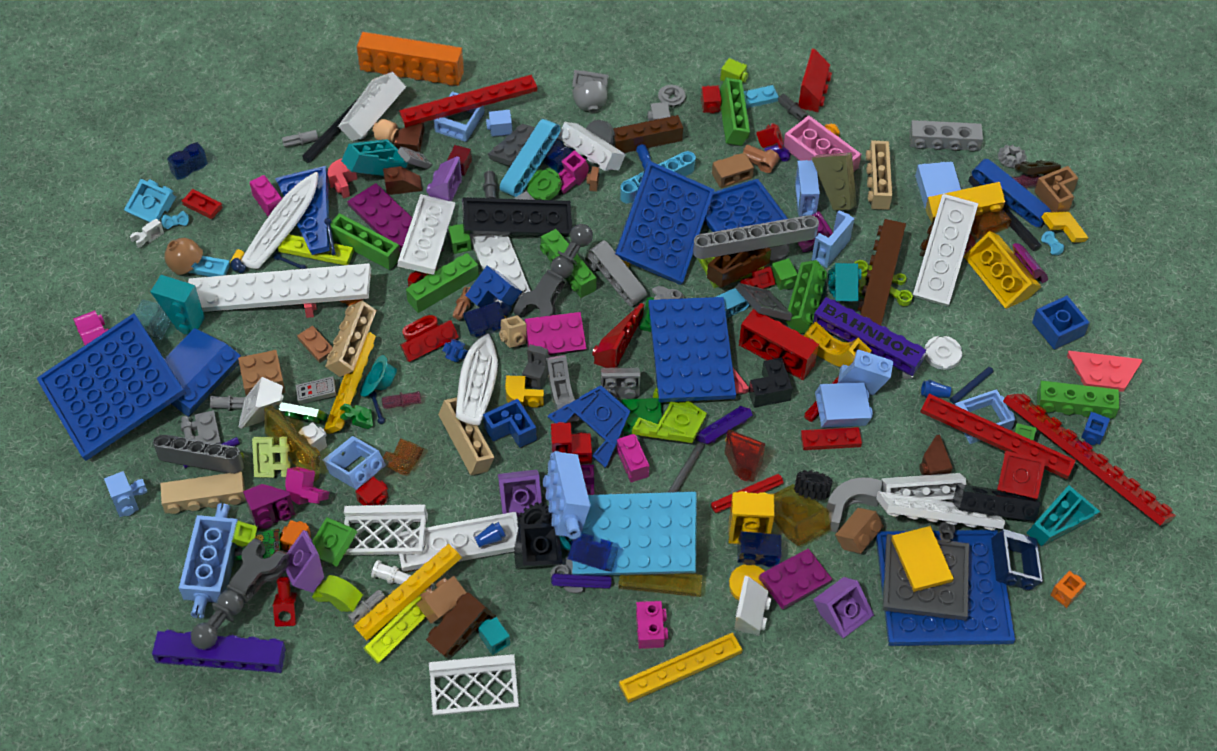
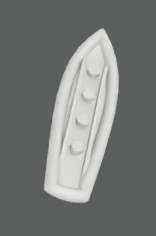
[241,172,319,269]
[456,334,498,426]

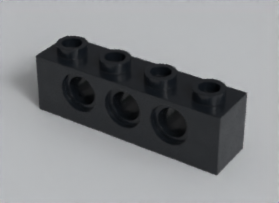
[952,484,1041,521]

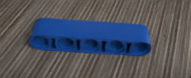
[972,159,1051,227]

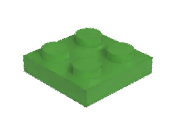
[312,517,358,567]

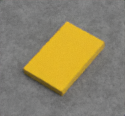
[891,526,954,592]

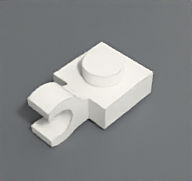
[130,218,164,248]

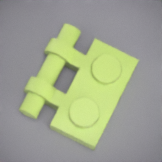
[252,437,291,477]

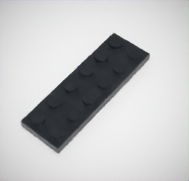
[462,197,572,237]

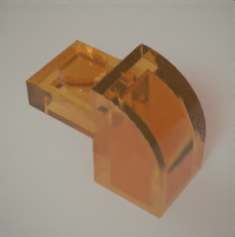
[383,438,424,475]

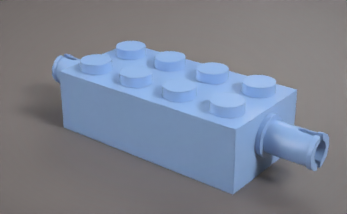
[543,451,590,539]
[179,503,238,619]

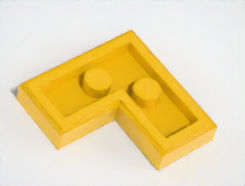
[1041,212,1089,243]

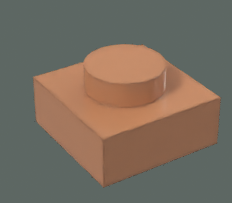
[587,167,599,192]

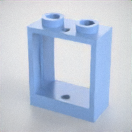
[434,92,484,142]
[795,160,819,216]
[955,389,1015,444]
[323,436,386,489]

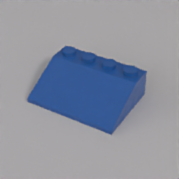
[165,328,241,417]

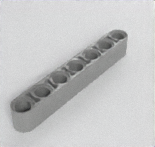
[693,215,819,259]

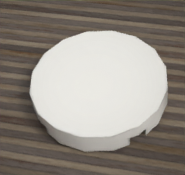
[924,336,962,370]

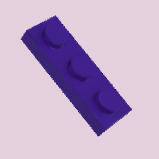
[696,406,753,444]

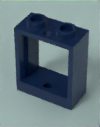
[991,529,1043,590]

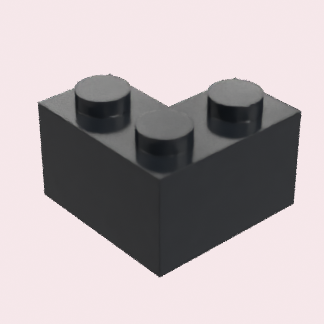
[749,357,793,408]

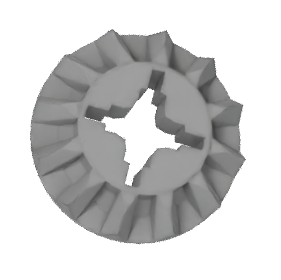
[658,85,685,108]
[998,144,1027,168]

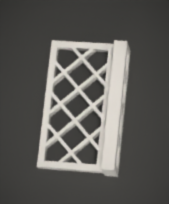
[344,505,428,555]
[429,654,519,716]

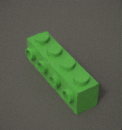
[719,78,750,146]
[330,213,400,270]
[540,229,597,298]
[406,253,479,313]
[785,260,827,333]
[1037,381,1119,419]

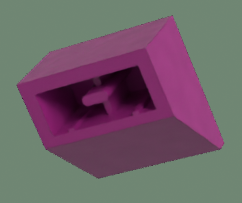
[243,484,295,530]

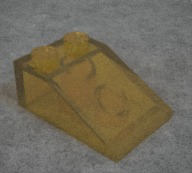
[773,484,831,546]

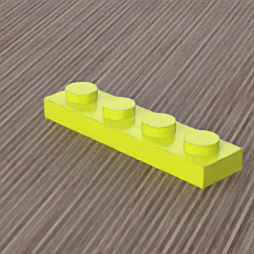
[278,234,354,265]
[363,591,425,664]

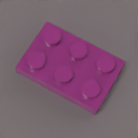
[759,549,833,610]

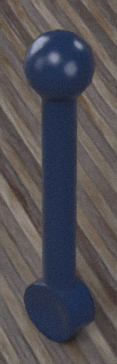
[324,218,336,256]
[273,253,307,269]
[369,391,385,424]

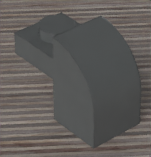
[522,344,552,390]

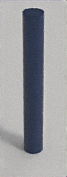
[950,367,994,405]

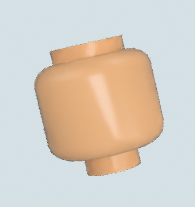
[373,119,400,143]

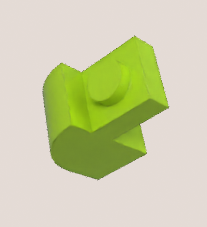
[312,575,363,612]

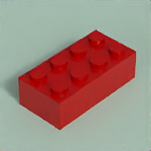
[739,309,819,381]

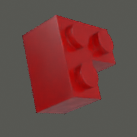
[551,422,592,464]

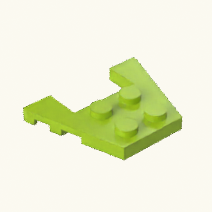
[631,387,707,443]

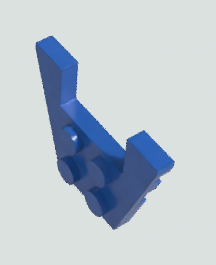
[548,385,630,468]

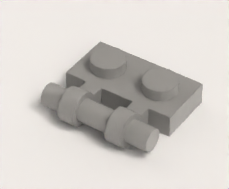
[180,410,221,444]

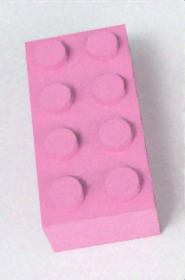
[783,116,861,171]

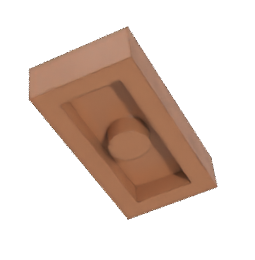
[297,326,333,363]

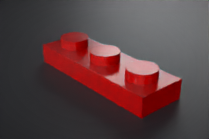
[400,320,459,362]
[800,427,862,450]

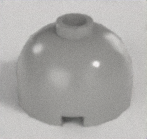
[572,81,607,113]

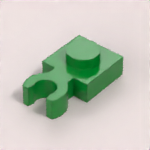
[340,404,373,429]

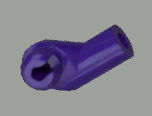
[764,145,790,162]

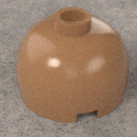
[164,238,203,275]

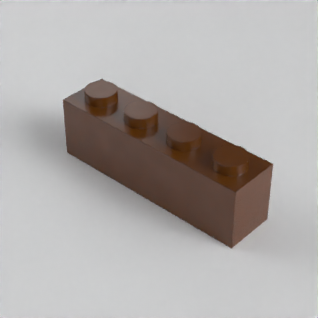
[613,115,683,153]

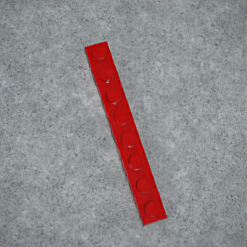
[399,75,537,127]
[920,394,1076,479]

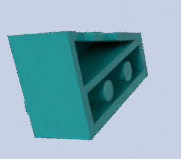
[341,139,408,176]
[828,263,861,301]
[150,275,205,334]
[1026,485,1101,546]

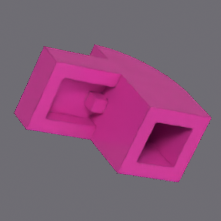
[559,150,589,194]
[285,467,330,505]

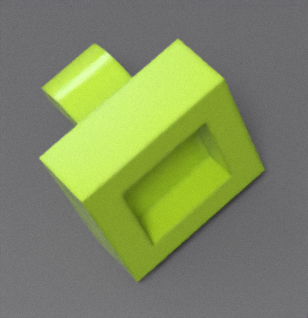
[231,521,257,547]

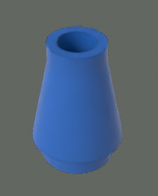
[921,379,951,398]
[474,522,506,548]

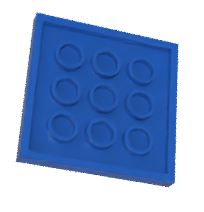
[704,179,788,232]

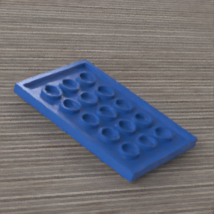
[615,161,714,285]
[648,297,736,402]

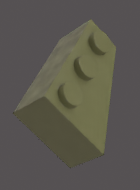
[811,152,857,210]

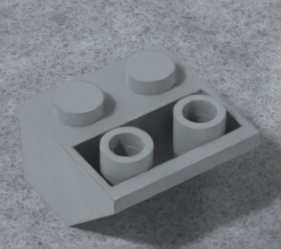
[601,368,640,399]

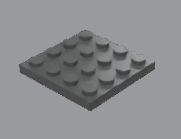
[882,534,969,620]

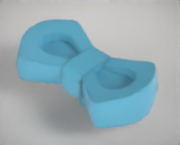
[161,211,189,229]
[1041,231,1064,255]

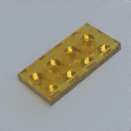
[265,405,321,482]

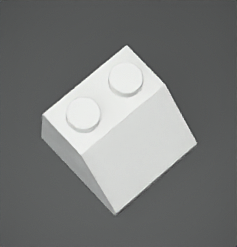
[238,377,284,429]

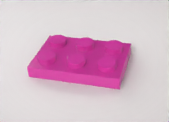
[524,312,586,355]

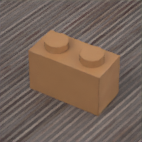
[712,152,754,189]
[835,508,884,554]
[417,576,466,624]

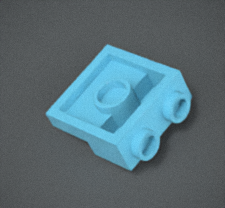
[124,179,176,223]

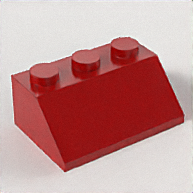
[798,49,832,112]

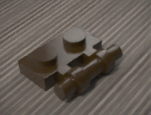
[1015,160,1061,177]

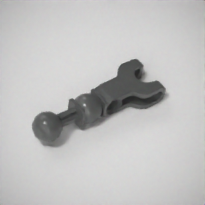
[514,224,593,317]
[191,539,290,650]

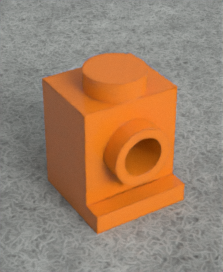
[1051,571,1086,608]

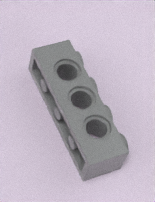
[909,120,983,151]

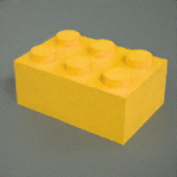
[728,491,774,545]

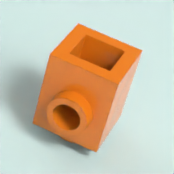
[280,520,311,551]

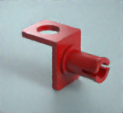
[756,123,784,149]
[273,577,297,627]

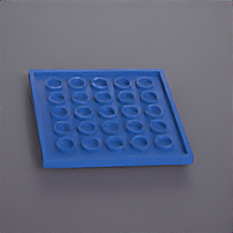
[37,313,186,461]
[876,530,1015,646]

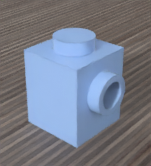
[486,110,512,136]

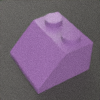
[427,156,462,202]
[498,469,542,517]
[285,530,324,593]
[813,577,874,638]

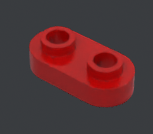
[402,315,439,341]

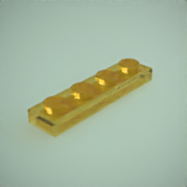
[618,573,703,597]

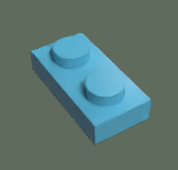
[744,85,779,108]
[189,256,230,277]

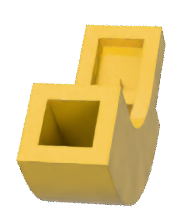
[803,322,872,367]

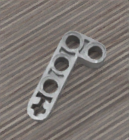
[584,240,647,307]

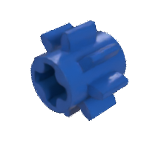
[442,339,468,362]

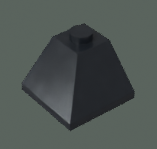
[514,523,562,569]

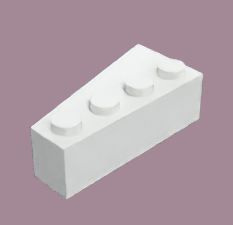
[338,72,406,141]

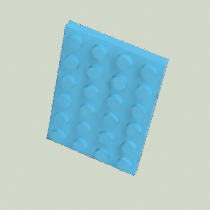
[572,492,697,576]

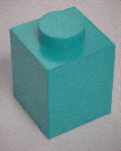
[478,617,510,655]

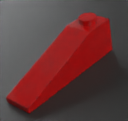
[592,303,644,368]

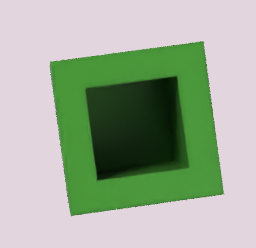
[448,224,471,254]
[771,258,798,290]

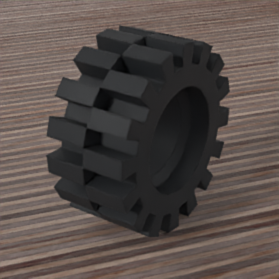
[794,470,832,500]
[517,502,552,527]

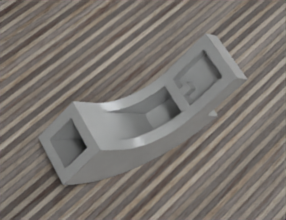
[546,355,579,422]
[826,477,883,533]

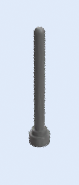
[667,442,704,493]

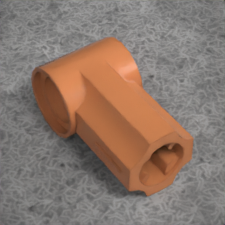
[743,145,780,173]

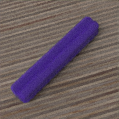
[551,573,612,588]

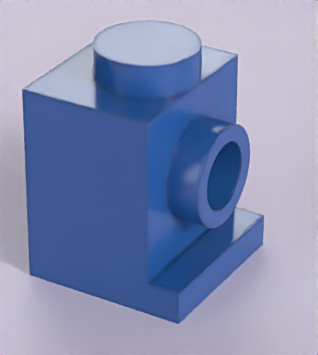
[1081,412,1110,445]

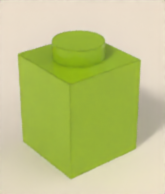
[720,58,748,83]

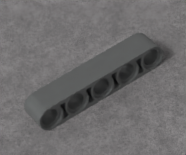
[153,435,244,474]

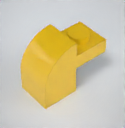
[505,375,544,408]

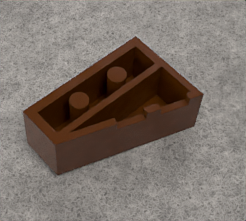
[707,248,771,288]
[426,592,496,659]

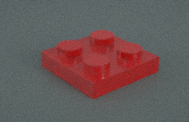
[997,451,1046,500]

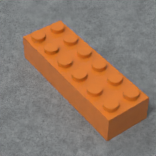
[357,32,464,86]

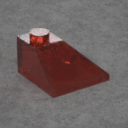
[725,429,766,482]

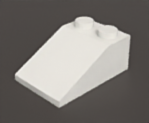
[735,576,771,635]

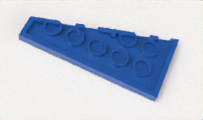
[275,166,330,255]

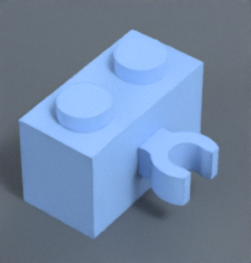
[104,471,148,517]

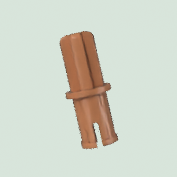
[453,287,471,320]

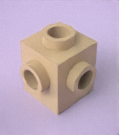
[499,315,526,348]

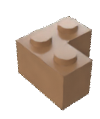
[1034,166,1078,212]

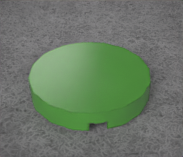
[527,168,562,200]

